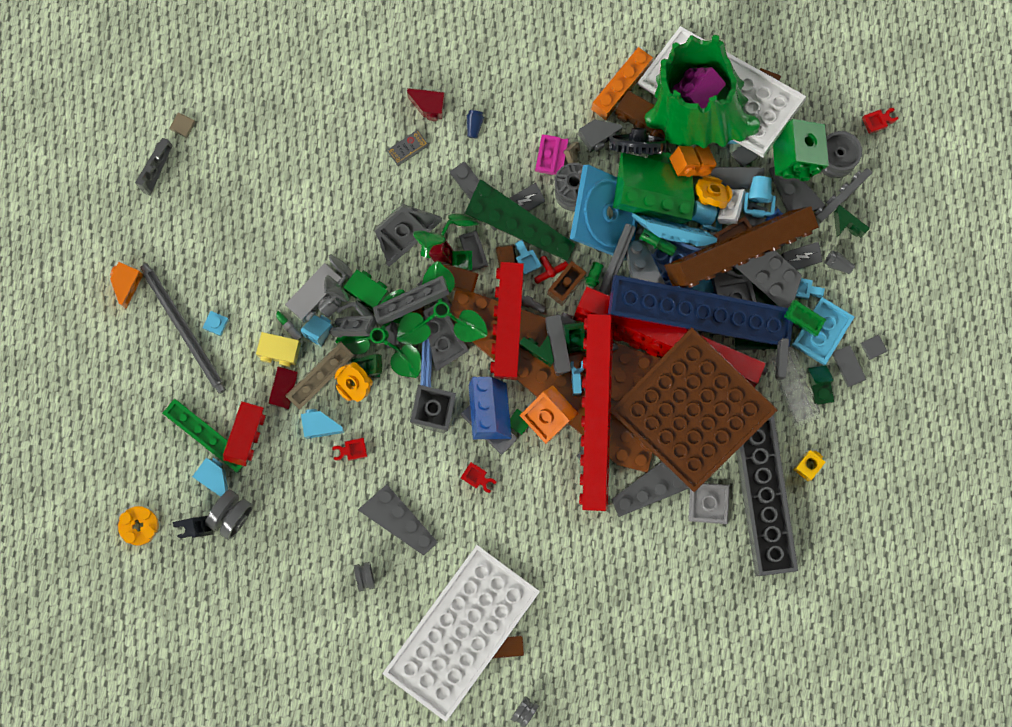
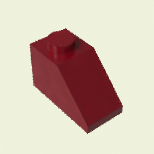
[407,88,445,121]

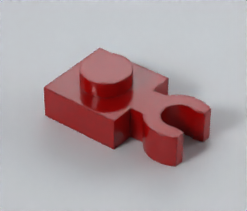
[862,108,899,134]
[332,438,368,461]
[460,462,497,493]

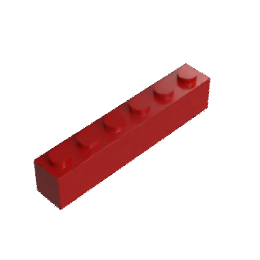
[490,262,524,380]

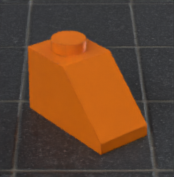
[110,262,143,309]

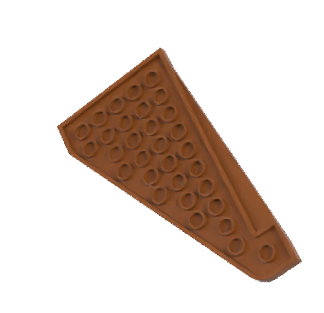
[450,291,661,473]

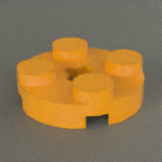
[695,176,733,209]
[335,362,373,402]
[118,506,159,546]

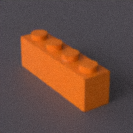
[591,47,653,120]

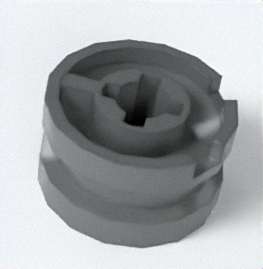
[354,562,375,592]
[510,696,539,727]

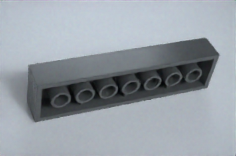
[736,415,798,577]

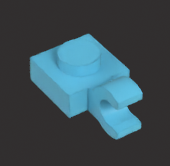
[515,240,541,275]
[796,278,825,300]
[570,361,585,396]

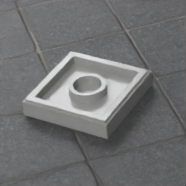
[688,483,730,524]

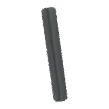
[599,223,636,295]

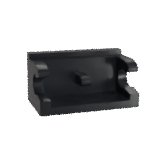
[173,516,214,538]

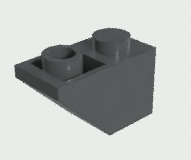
[578,119,623,153]

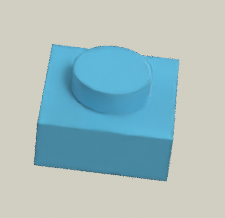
[203,311,229,336]

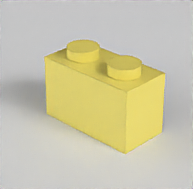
[256,332,301,367]

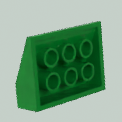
[613,153,694,224]

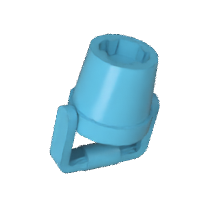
[743,176,776,218]
[692,200,722,232]

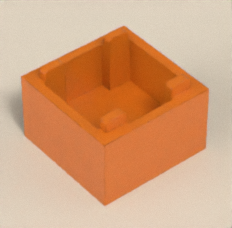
[520,385,579,444]

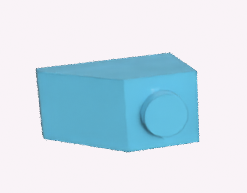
[301,315,333,347]
[301,409,344,439]
[192,457,228,497]

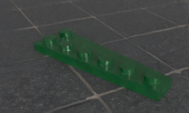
[464,179,575,261]

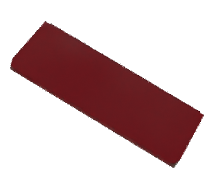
[429,236,454,266]
[268,366,298,409]

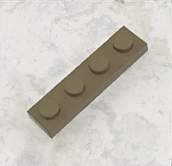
[285,342,354,410]

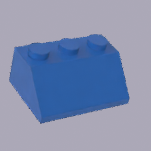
[468,377,512,440]

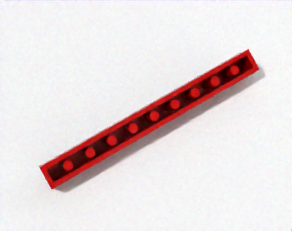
[579,314,613,511]

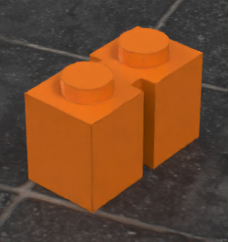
[670,146,717,177]

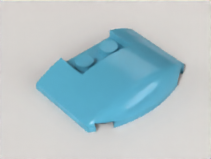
[632,213,717,247]

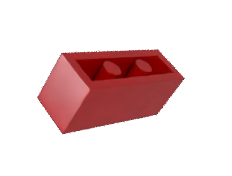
[223,401,266,467]

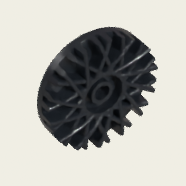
[610,128,667,155]

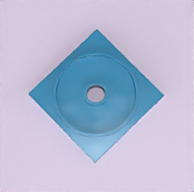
[570,165,639,261]

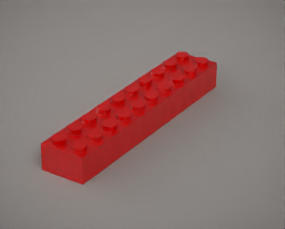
[573,286,766,387]

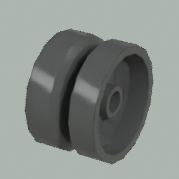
[821,131,862,178]
[205,489,253,540]

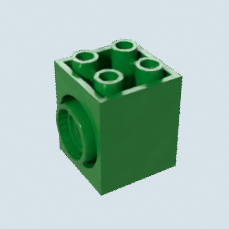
[773,119,829,181]

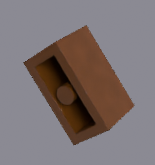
[547,261,587,306]

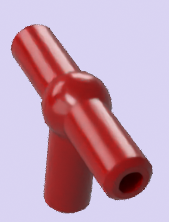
[534,255,569,284]

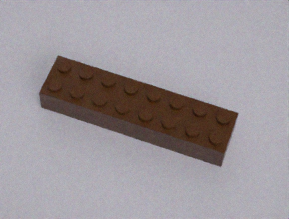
[664,206,819,288]

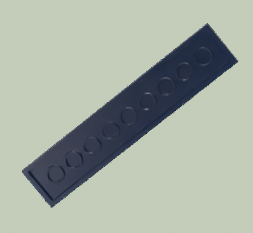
[608,275,793,347]

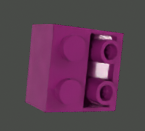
[671,67,726,109]

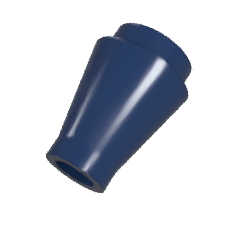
[466,110,485,139]

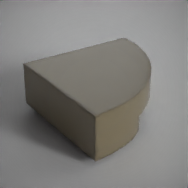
[564,142,580,164]

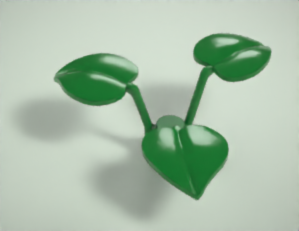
[392,210,480,258]
[396,261,488,345]
[335,289,422,378]

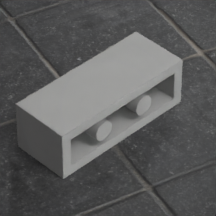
[285,263,343,323]

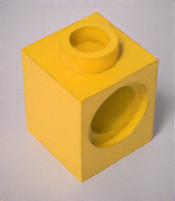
[793,450,826,481]

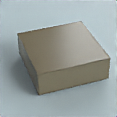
[169,112,196,138]

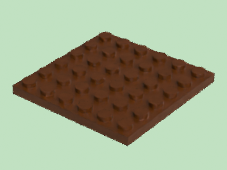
[611,327,778,492]

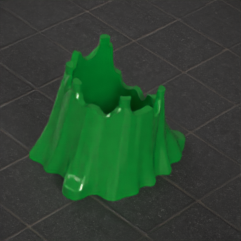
[645,35,760,148]

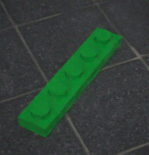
[162,398,244,473]

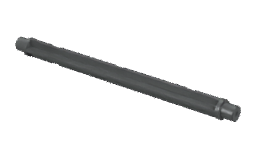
[140,263,226,394]

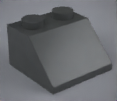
[410,384,456,434]

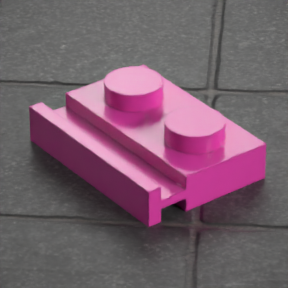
[535,134,568,175]

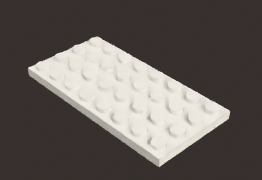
[638,26,806,157]
[382,545,540,722]

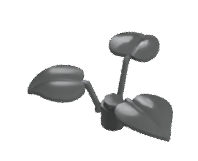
[318,254,377,328]

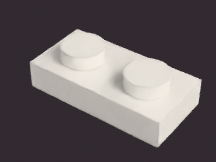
[717,189,745,224]

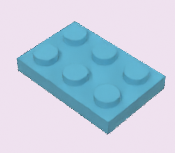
[792,297,854,365]

